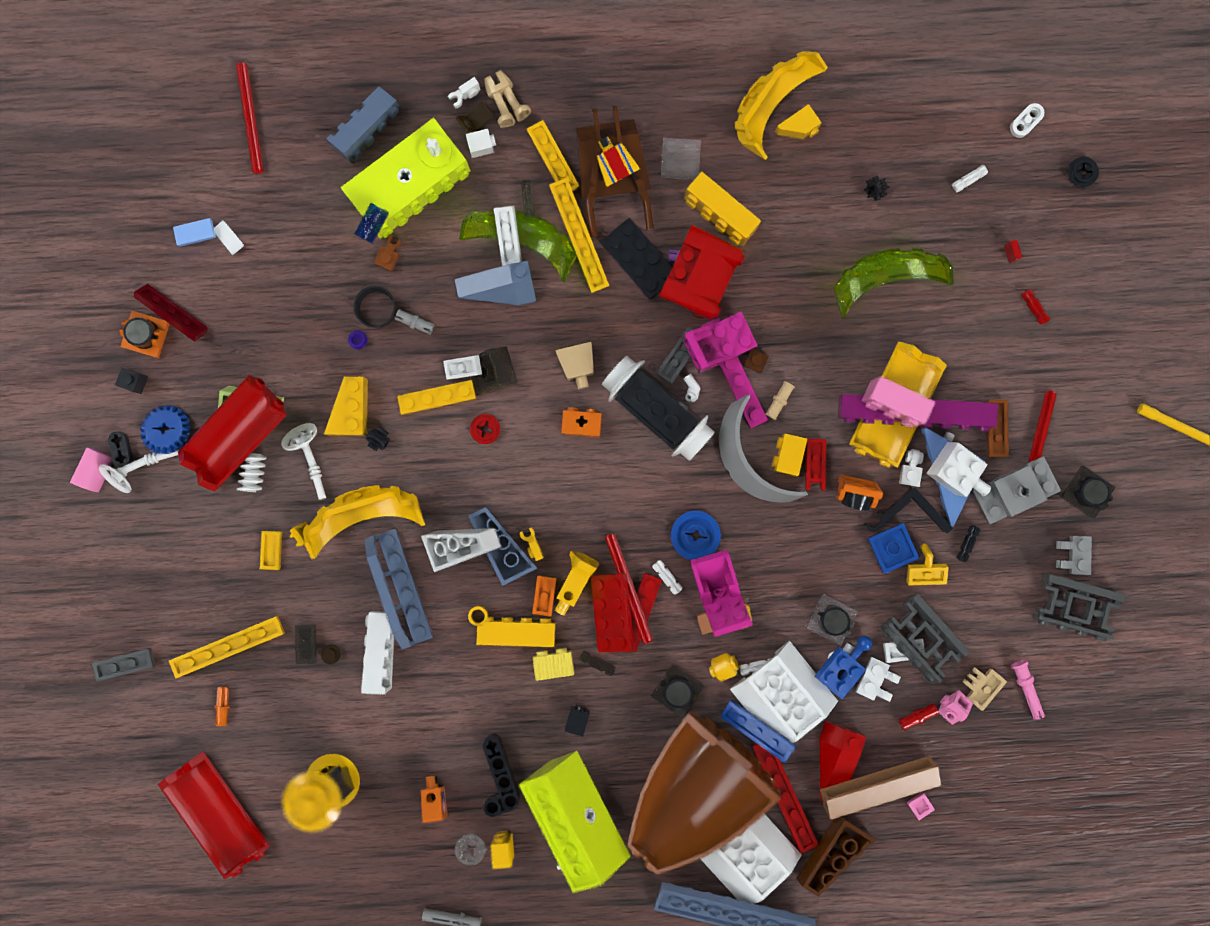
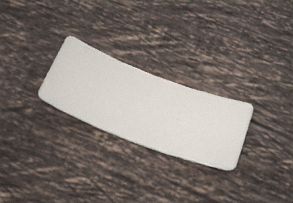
[214,221,244,255]

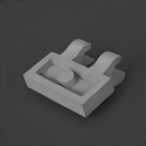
[1056,536,1092,575]

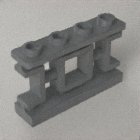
[1033,573,1125,642]
[880,594,970,684]

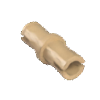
[765,381,795,420]

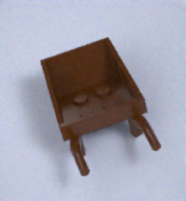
[577,105,654,237]

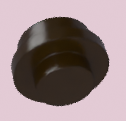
[321,645,341,664]

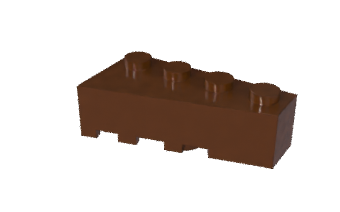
[796,816,877,897]

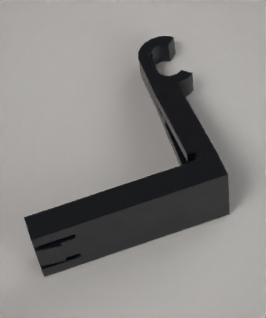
[865,487,953,534]

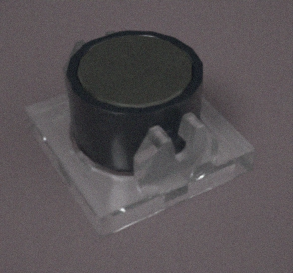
[806,594,858,646]

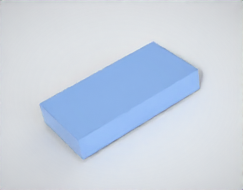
[173,218,216,247]

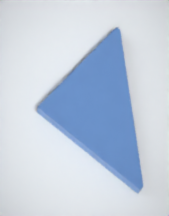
[921,427,985,527]

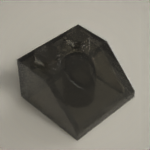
[471,346,518,396]

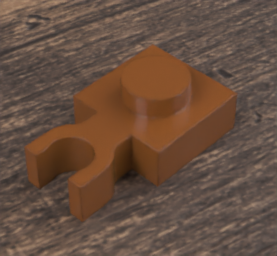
[374,235,402,272]

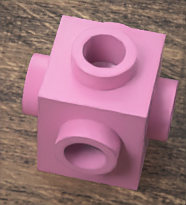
[938,690,973,725]

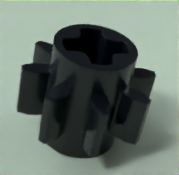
[864,175,889,201]
[366,427,390,451]

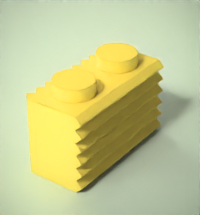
[532,648,574,681]

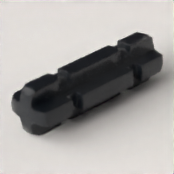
[957,525,981,562]

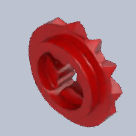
[470,414,500,444]

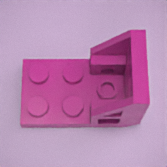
[682,312,758,374]
[690,549,753,637]

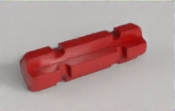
[1021,289,1050,325]

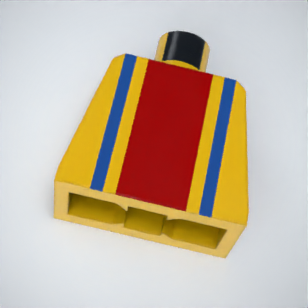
[596,136,640,187]

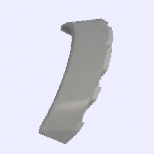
[719,394,808,503]

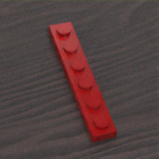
[751,743,819,854]

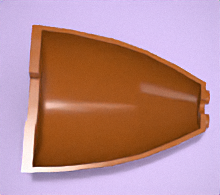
[627,713,781,874]

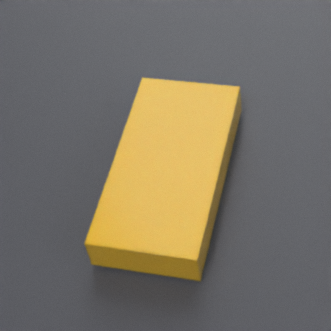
[259,531,282,570]

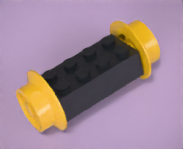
[283,754,360,831]

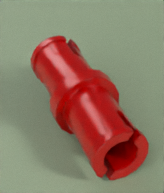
[898,703,939,731]

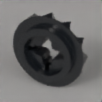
[1067,157,1099,188]

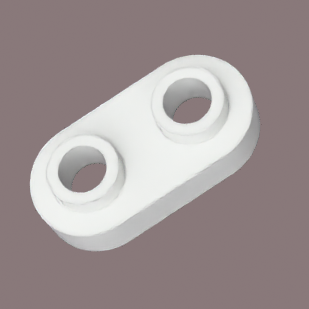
[1010,103,1044,138]

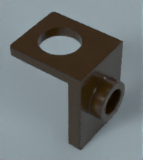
[456,101,494,133]

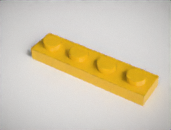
[527,120,580,192]
[397,380,476,415]

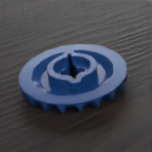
[140,405,191,454]
[671,511,721,560]

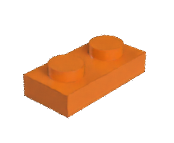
[532,575,557,617]

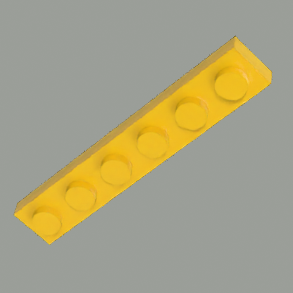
[549,178,609,293]
[169,616,285,678]

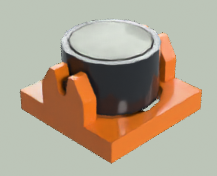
[119,311,170,358]
[837,474,883,511]

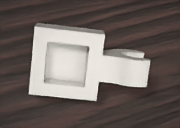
[448,77,480,109]

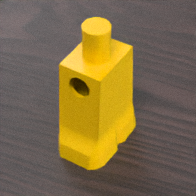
[555,551,599,615]

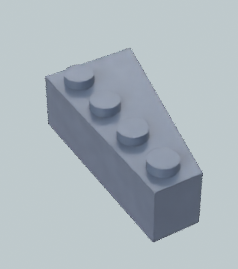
[326,87,400,164]
[468,507,537,586]

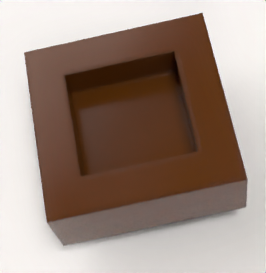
[744,349,769,374]

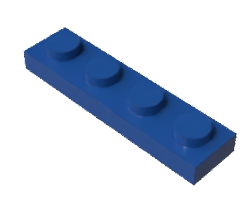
[720,700,796,763]

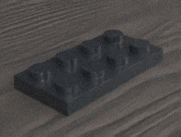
[600,217,672,300]

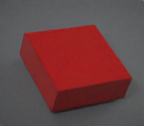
[1004,240,1022,263]

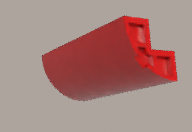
[178,374,287,492]
[157,752,270,880]

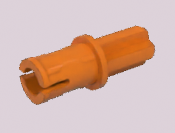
[214,686,230,726]

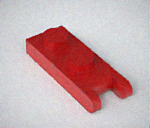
[805,439,826,491]

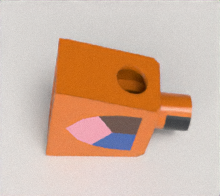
[421,775,448,823]

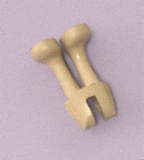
[484,70,531,128]

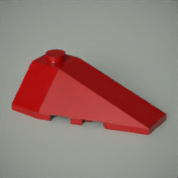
[819,721,866,802]

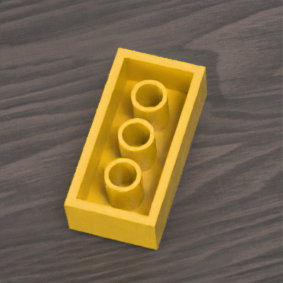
[684,171,761,247]

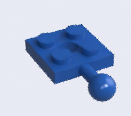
[814,635,873,699]

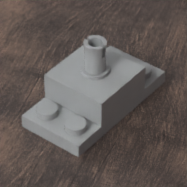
[972,456,1061,524]

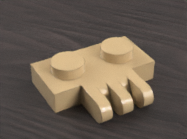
[963,667,1007,711]

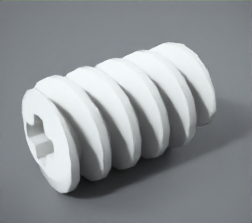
[237,453,267,492]

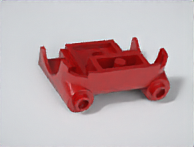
[659,225,746,320]

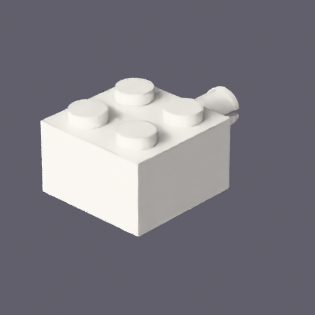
[926,442,991,497]

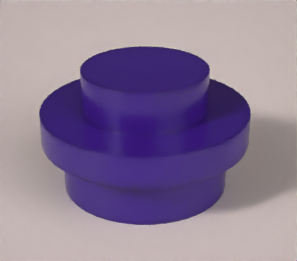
[348,330,368,350]

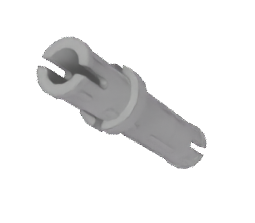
[422,908,482,926]

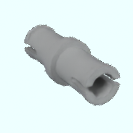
[395,309,435,335]

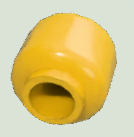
[709,653,739,681]

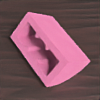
[70,448,113,492]

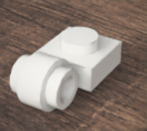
[899,449,924,487]

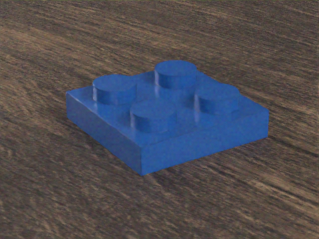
[867,523,919,574]

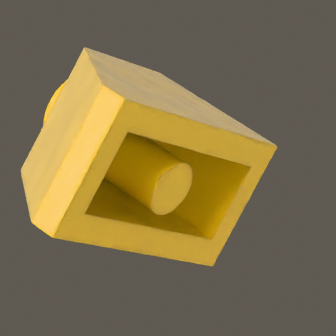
[775,104,822,139]

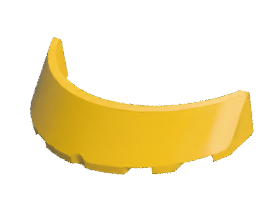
[735,51,828,160]
[303,485,425,559]

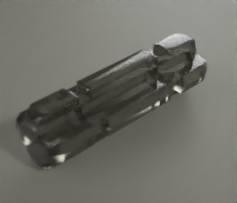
[521,180,535,217]
[579,651,616,676]

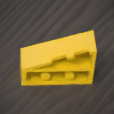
[324,377,368,436]

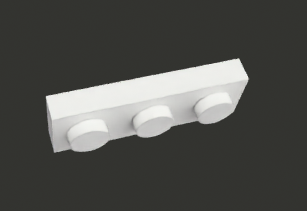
[494,206,522,266]

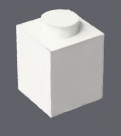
[466,129,496,158]

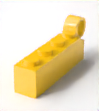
[468,606,556,647]

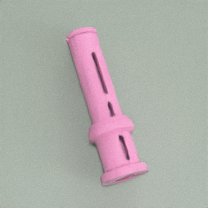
[1010,660,1045,720]

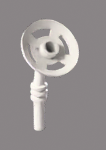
[281,423,326,500]
[99,450,179,493]

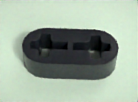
[108,431,133,467]

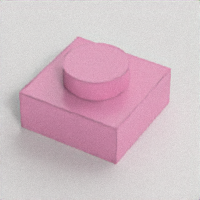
[906,792,935,820]

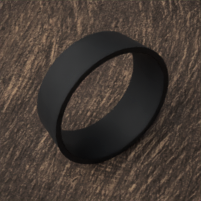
[353,286,396,328]

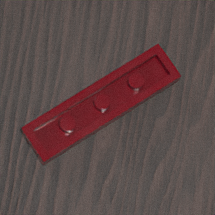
[133,283,208,342]

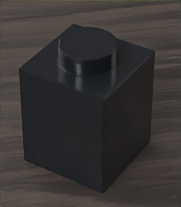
[115,367,148,394]
[565,704,590,737]

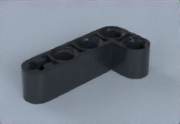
[483,734,521,817]

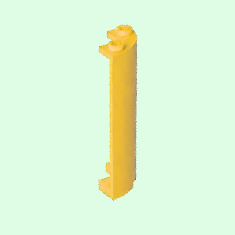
[849,341,947,468]

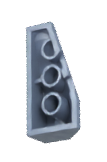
[455,261,536,306]

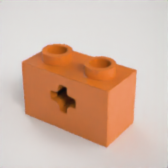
[561,407,602,437]

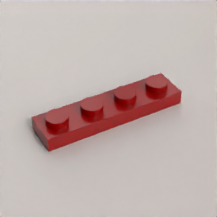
[631,573,662,652]

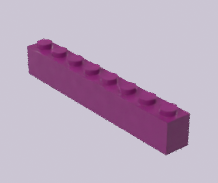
[838,394,998,431]

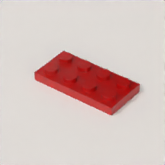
[590,573,635,653]

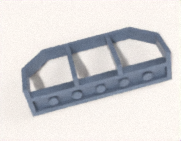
[364,529,434,649]

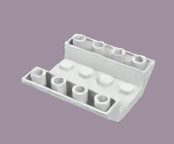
[730,641,838,743]
[701,814,802,904]

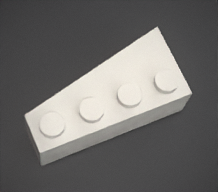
[421,528,501,572]
[361,611,394,694]

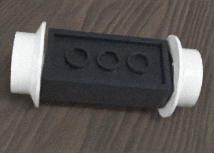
[602,356,715,461]

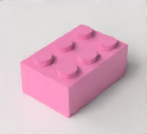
[861,376,935,428]

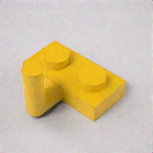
[907,543,949,585]

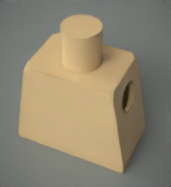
[556,342,594,389]

